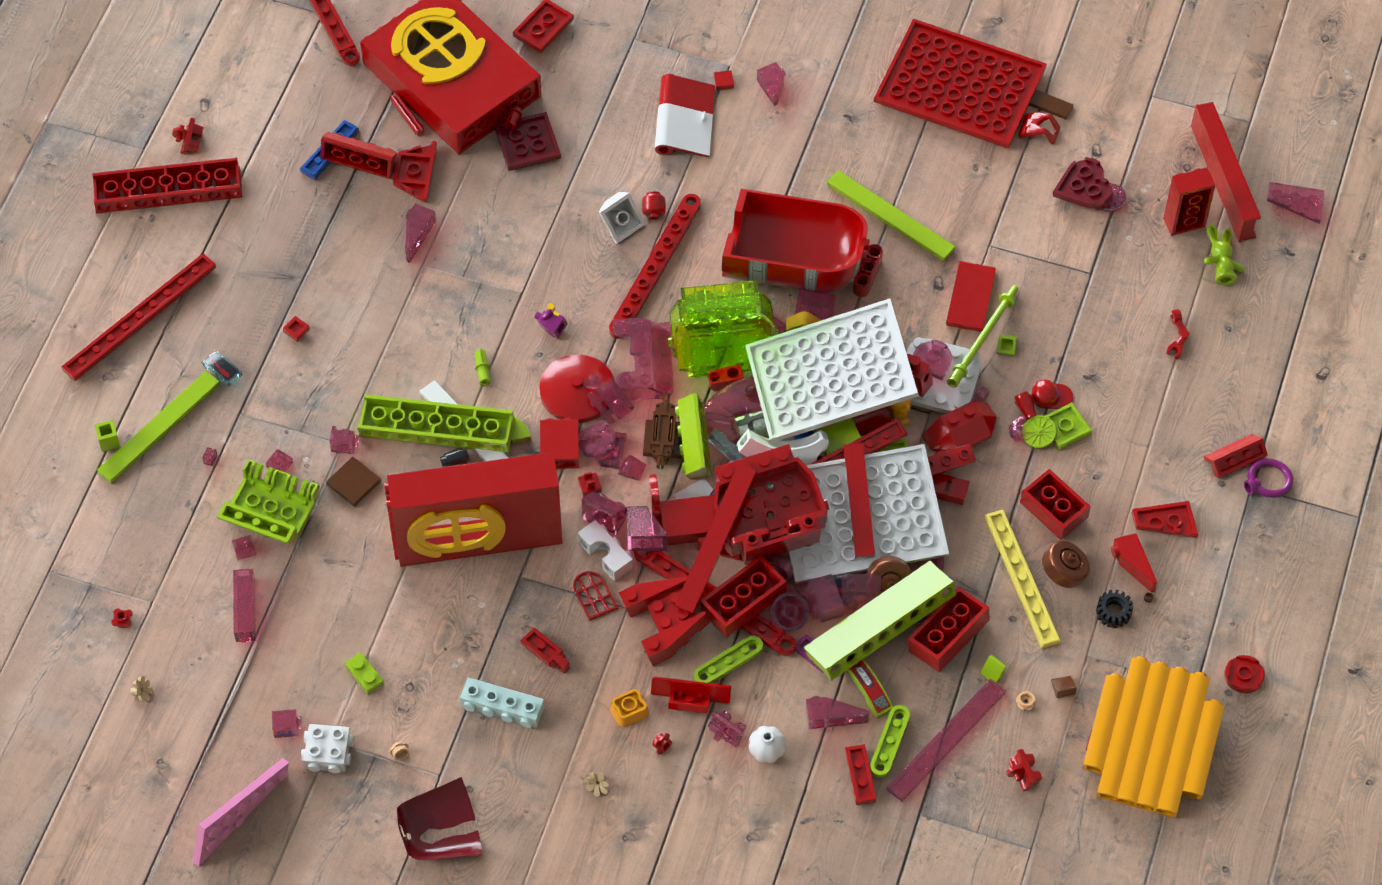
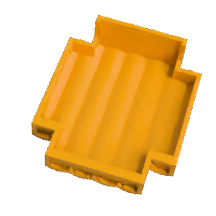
[1082,656,1225,818]

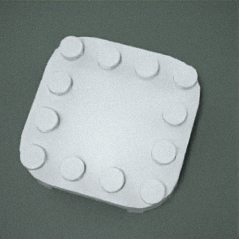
[906,337,981,414]

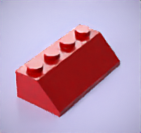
[321,132,398,179]

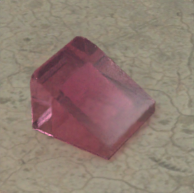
[618,455,646,481]

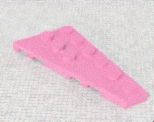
[193,758,289,867]

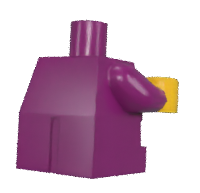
[534,303,568,339]

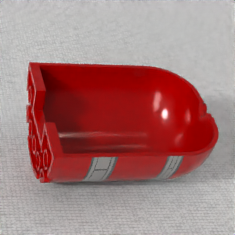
[722,189,870,293]

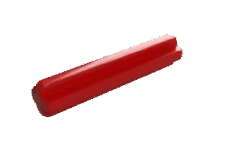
[390,93,424,136]

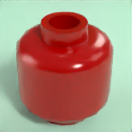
[642,191,666,220]

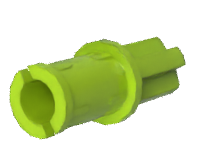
[474,349,491,386]

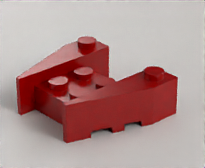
[619,576,710,666]

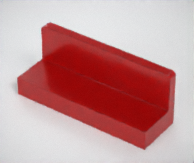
[1204,434,1268,478]

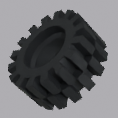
[1096,590,1133,628]

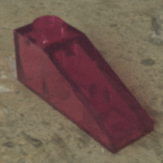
[405,203,436,263]
[805,696,869,729]

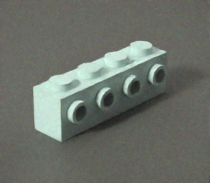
[460,677,544,728]

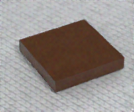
[326,456,381,507]

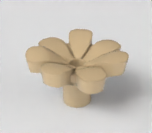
[130,676,154,702]
[584,772,610,797]

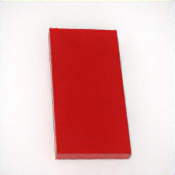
[946,261,996,332]

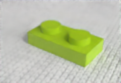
[344,652,384,695]

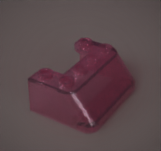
[613,318,674,401]

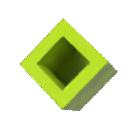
[94,420,121,452]

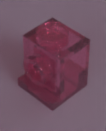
[329,426,359,454]

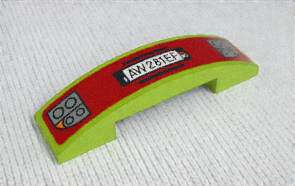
[845,654,893,718]

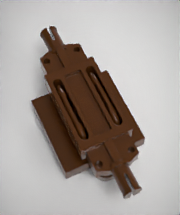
[643,393,682,469]

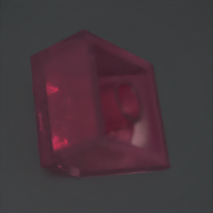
[581,492,628,535]

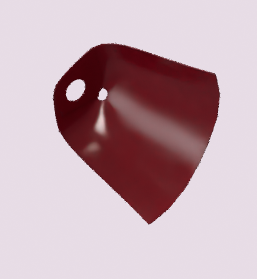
[397,777,482,860]

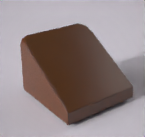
[1051,676,1077,698]

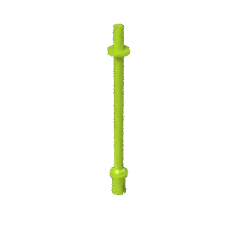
[947,285,1018,388]

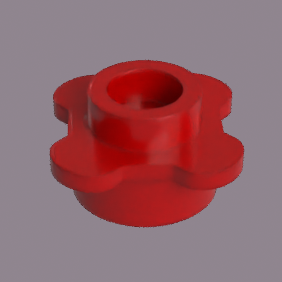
[111,608,133,628]
[652,733,672,755]

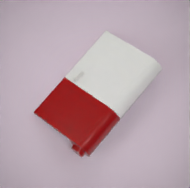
[655,73,715,158]

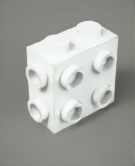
[301,724,354,774]

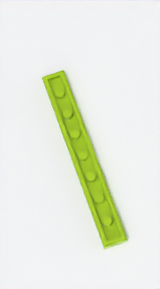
[827,170,955,262]
[97,371,220,484]

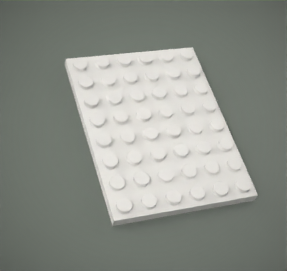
[745,299,919,442]
[789,444,949,584]

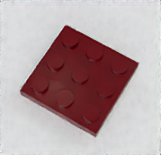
[494,112,561,171]

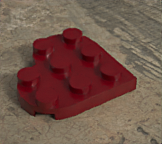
[1053,157,1113,210]

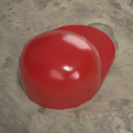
[1031,379,1073,409]

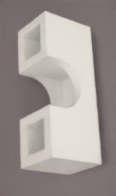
[577,520,633,582]

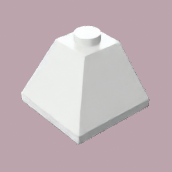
[599,192,646,244]

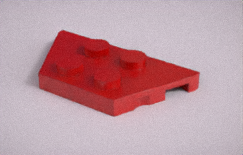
[393,141,437,203]

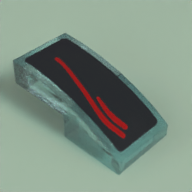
[201,351,243,386]

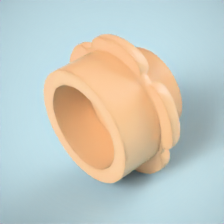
[1016,691,1036,710]
[390,742,409,760]

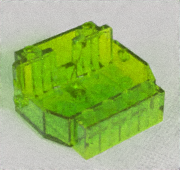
[668,280,778,378]

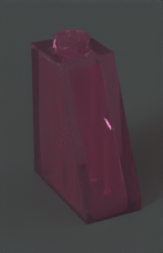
[627,506,667,551]

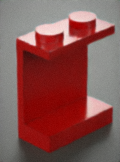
[540,418,579,469]

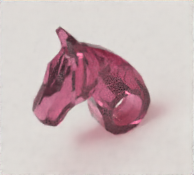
[704,376,762,449]

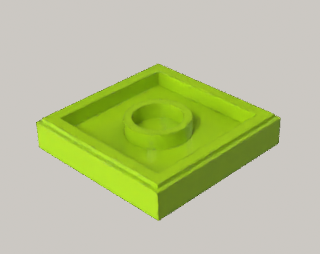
[1045,403,1092,450]

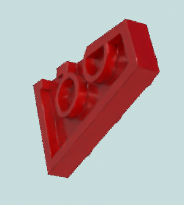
[1132,501,1198,538]

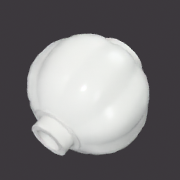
[749,726,786,763]

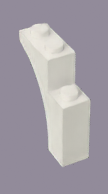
[737,429,829,465]

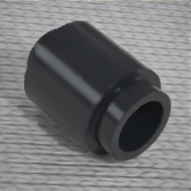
[440,447,470,467]

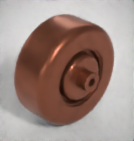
[1042,541,1090,588]
[865,556,912,599]

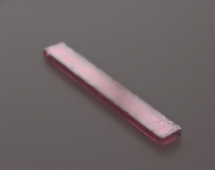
[887,679,1006,802]

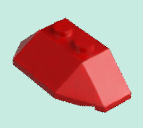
[922,401,997,452]

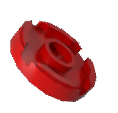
[1224,655,1265,693]

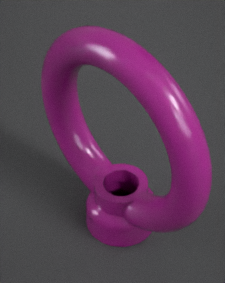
[1244,458,1293,498]

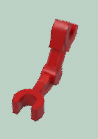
[1166,309,1189,359]

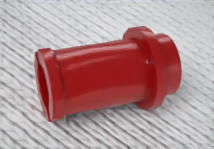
[504,106,522,130]

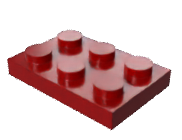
[513,0,574,53]

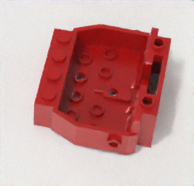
[713,444,829,565]

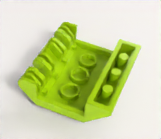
[217,460,320,544]

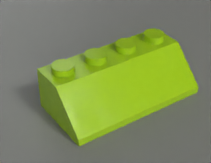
[675,393,712,479]

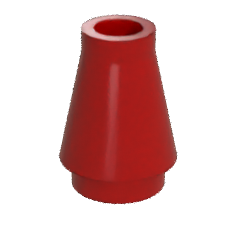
[1014,391,1037,420]

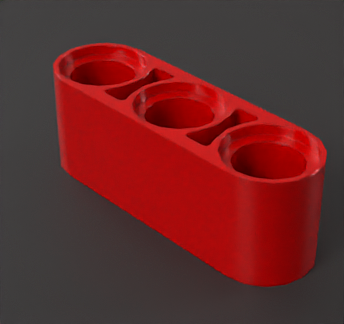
[853,244,883,297]

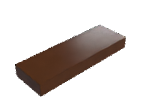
[1029,90,1074,120]

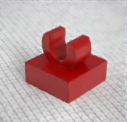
[578,472,602,497]

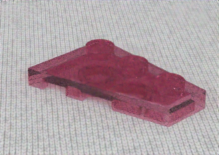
[1267,182,1325,224]

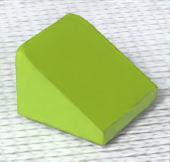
[996,334,1018,356]
[981,655,1006,684]

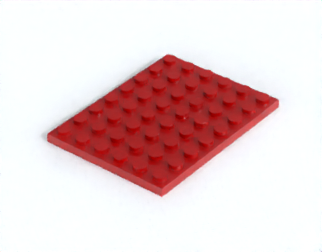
[874,19,1047,149]

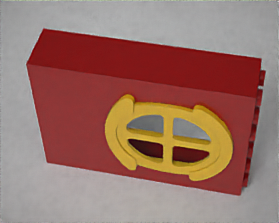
[360,0,542,155]
[384,452,563,567]

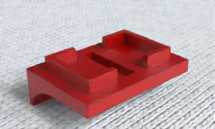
[932,473,970,505]

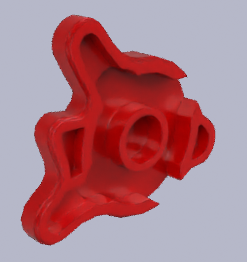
[649,474,661,529]

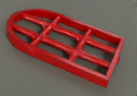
[573,571,618,621]

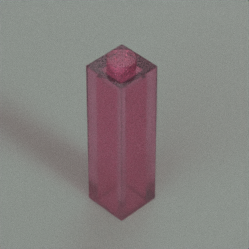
[233,569,256,643]

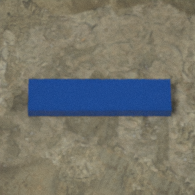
[300,120,359,180]

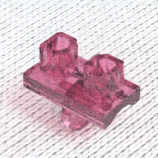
[708,710,746,747]

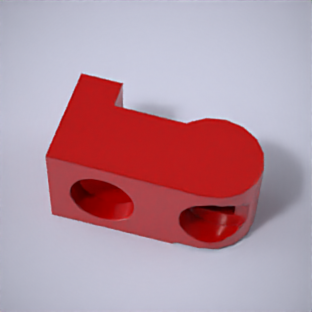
[708,364,746,391]

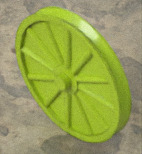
[1022,415,1057,449]

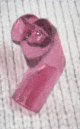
[1009,415,1027,442]

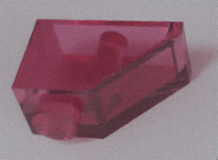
[757,62,786,106]

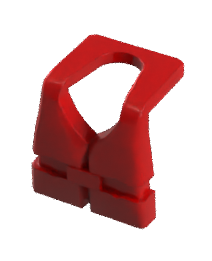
[1018,113,1060,145]

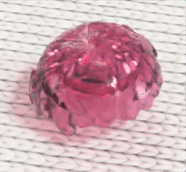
[766,555,793,583]

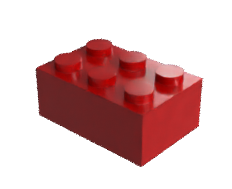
[1020,469,1091,540]

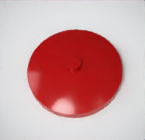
[539,355,615,423]

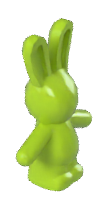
[1204,224,1245,286]

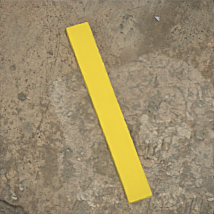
[985,510,1060,649]

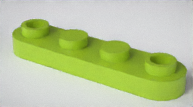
[694,636,763,683]
[870,705,910,778]

